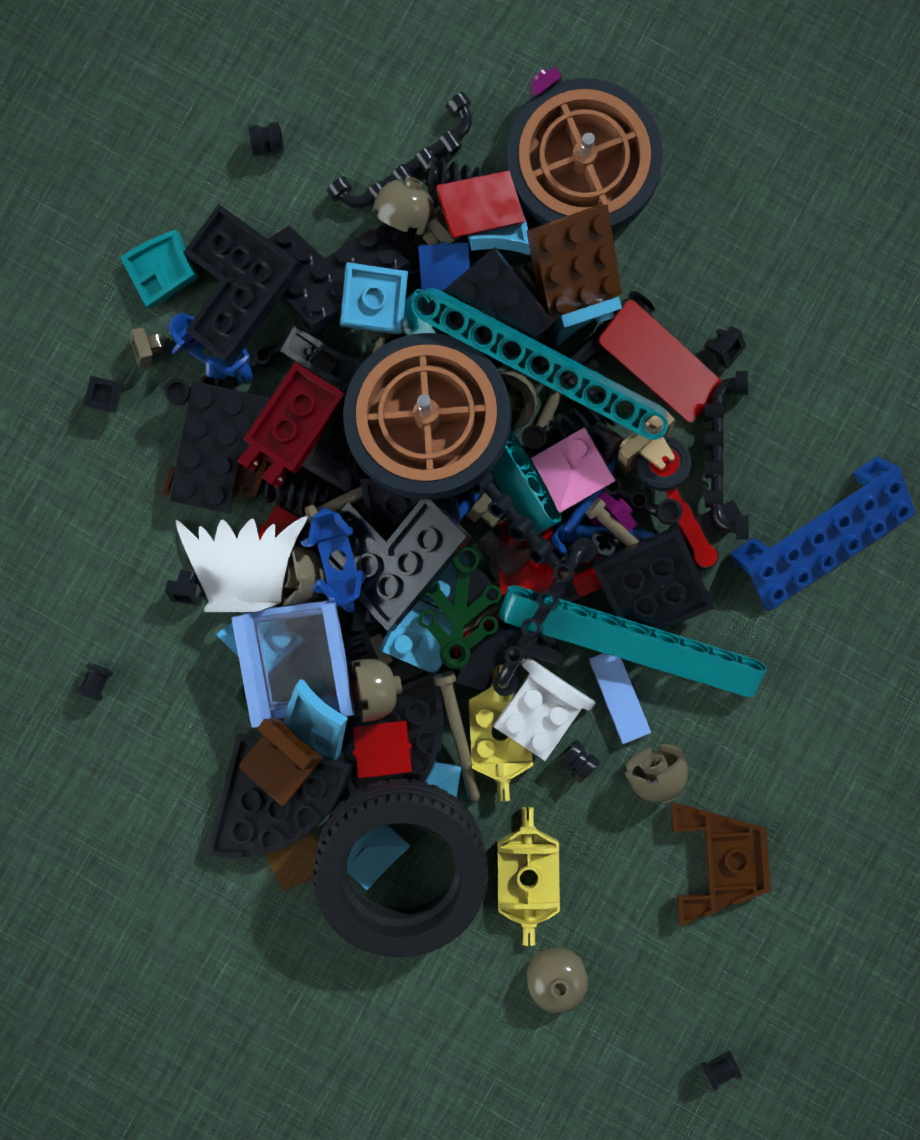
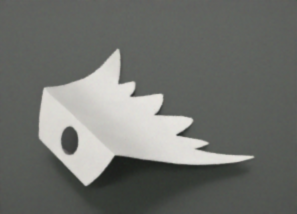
[175,515,308,612]

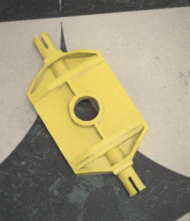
[469,665,533,801]
[497,807,560,946]

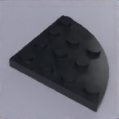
[337,672,445,794]
[206,733,354,858]

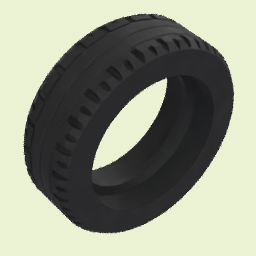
[313,779,488,958]

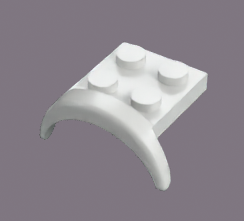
[494,656,595,761]

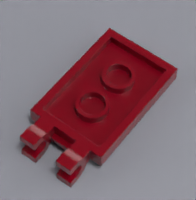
[237,363,346,489]

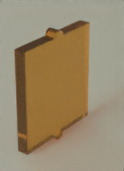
[265,832,317,891]

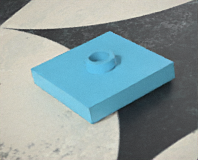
[340,262,408,335]

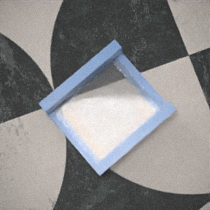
[232,600,357,727]

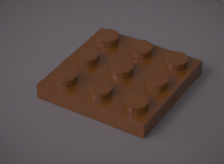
[526,204,622,321]

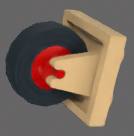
[617,411,692,492]

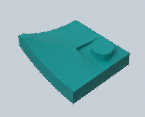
[120,230,199,309]

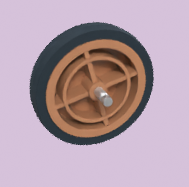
[505,78,663,233]
[343,333,511,500]

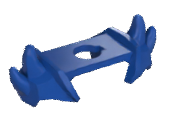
[168,312,252,384]
[301,507,365,613]

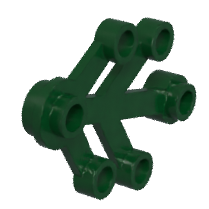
[417,547,502,669]

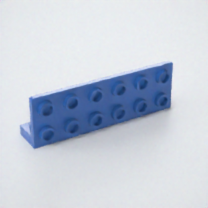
[729,456,916,611]

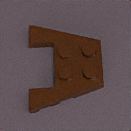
[670,802,771,926]

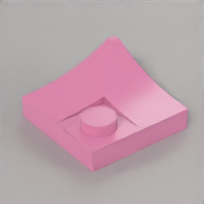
[531,427,616,513]

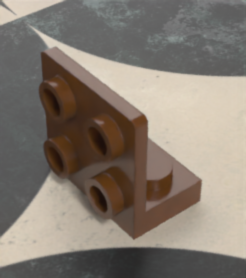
[239,718,323,806]

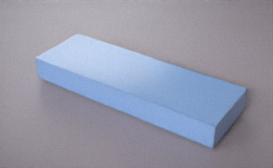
[588,653,651,744]

